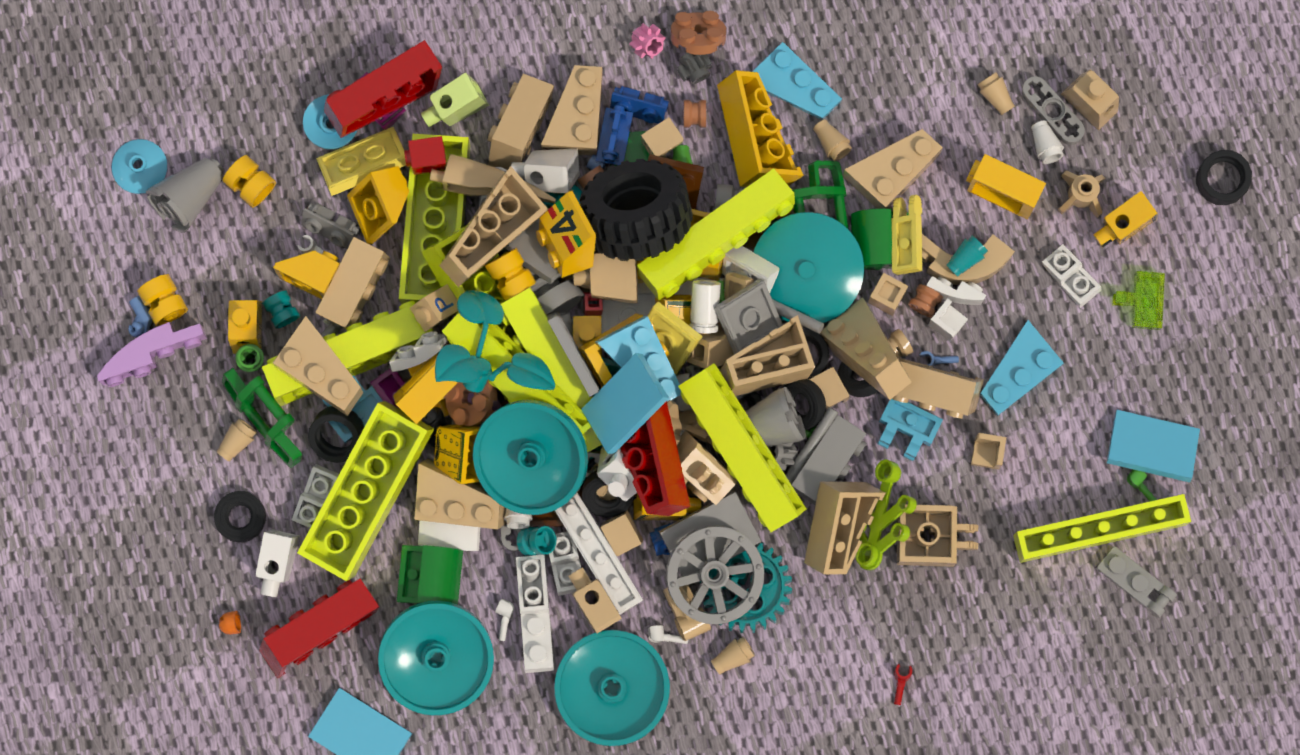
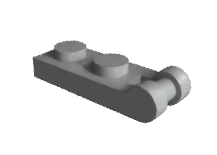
[1096,546,1177,618]

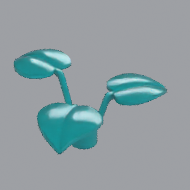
[435,290,555,393]

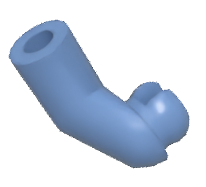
[128,296,152,337]

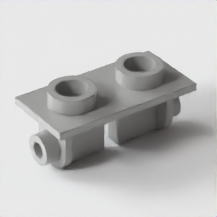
[301,203,361,249]

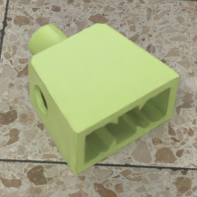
[421,73,490,127]

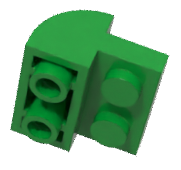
[851,209,909,270]
[396,545,463,605]

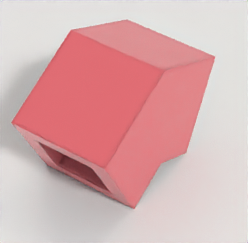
[583,292,603,316]

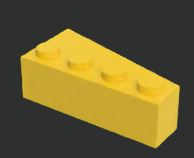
[717,70,804,187]

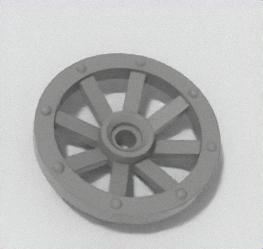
[666,526,764,624]

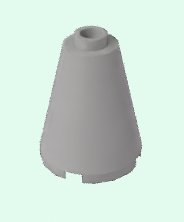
[146,158,224,233]
[745,387,806,446]

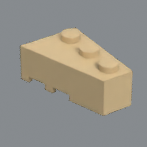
[804,481,886,574]

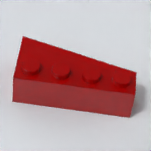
[324,40,442,138]
[620,401,690,516]
[259,578,379,679]

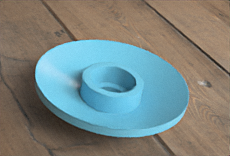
[303,94,357,149]
[112,139,168,194]

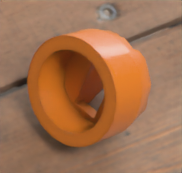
[219,611,241,635]

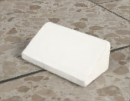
[722,246,779,293]

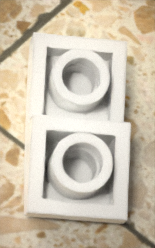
[1042,244,1101,308]
[926,276,986,305]
[389,331,448,372]
[292,464,339,528]
[418,521,481,551]
[549,531,581,596]

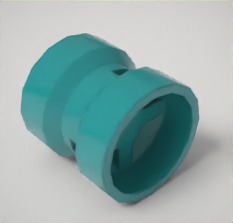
[262,290,300,329]
[517,526,557,556]

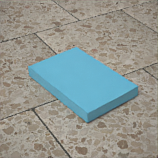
[581,353,669,454]
[1106,410,1200,483]
[308,688,412,755]

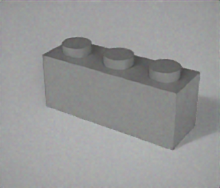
[792,415,867,505]

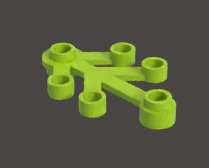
[855,459,917,571]

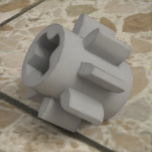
[767,443,798,471]

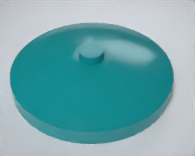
[754,212,864,323]
[473,400,588,515]
[378,601,494,716]
[554,630,670,746]

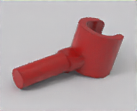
[894,664,912,705]

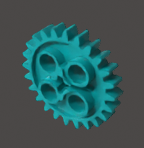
[700,543,792,633]

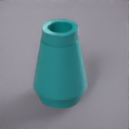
[946,235,988,277]

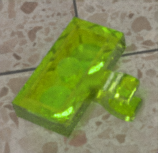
[1112,271,1165,330]

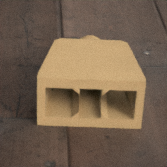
[1061,69,1119,131]
[573,253,638,303]
[568,567,622,633]

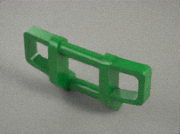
[792,160,849,229]
[222,367,302,468]

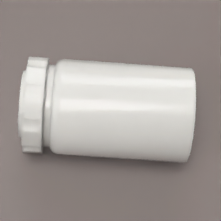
[690,280,721,334]

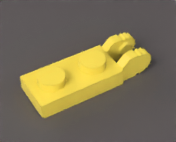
[891,195,922,275]

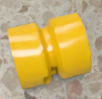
[222,155,276,208]
[484,247,536,301]
[137,274,188,327]

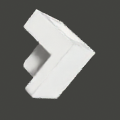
[928,298,968,342]

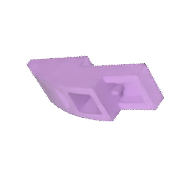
[97,322,207,387]

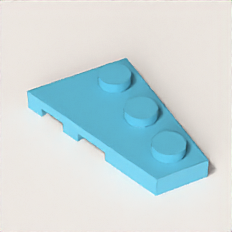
[752,42,842,120]
[595,316,681,402]
[980,320,1064,416]

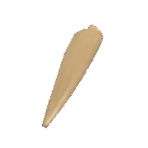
[430,154,556,203]

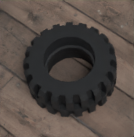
[580,159,693,261]

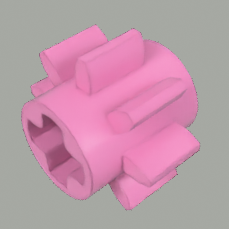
[629,23,666,59]

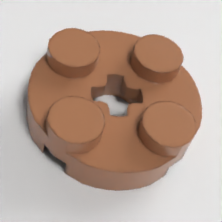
[670,11,726,55]
[444,381,497,426]

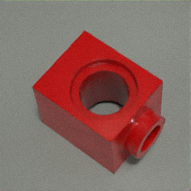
[404,136,447,175]

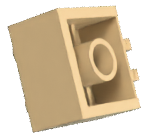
[677,431,737,505]
[897,504,978,567]

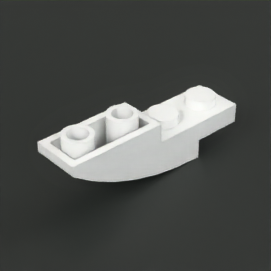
[516,555,554,673]

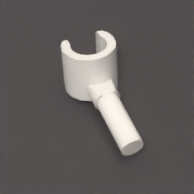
[297,235,324,254]
[495,599,514,641]
[648,625,688,644]

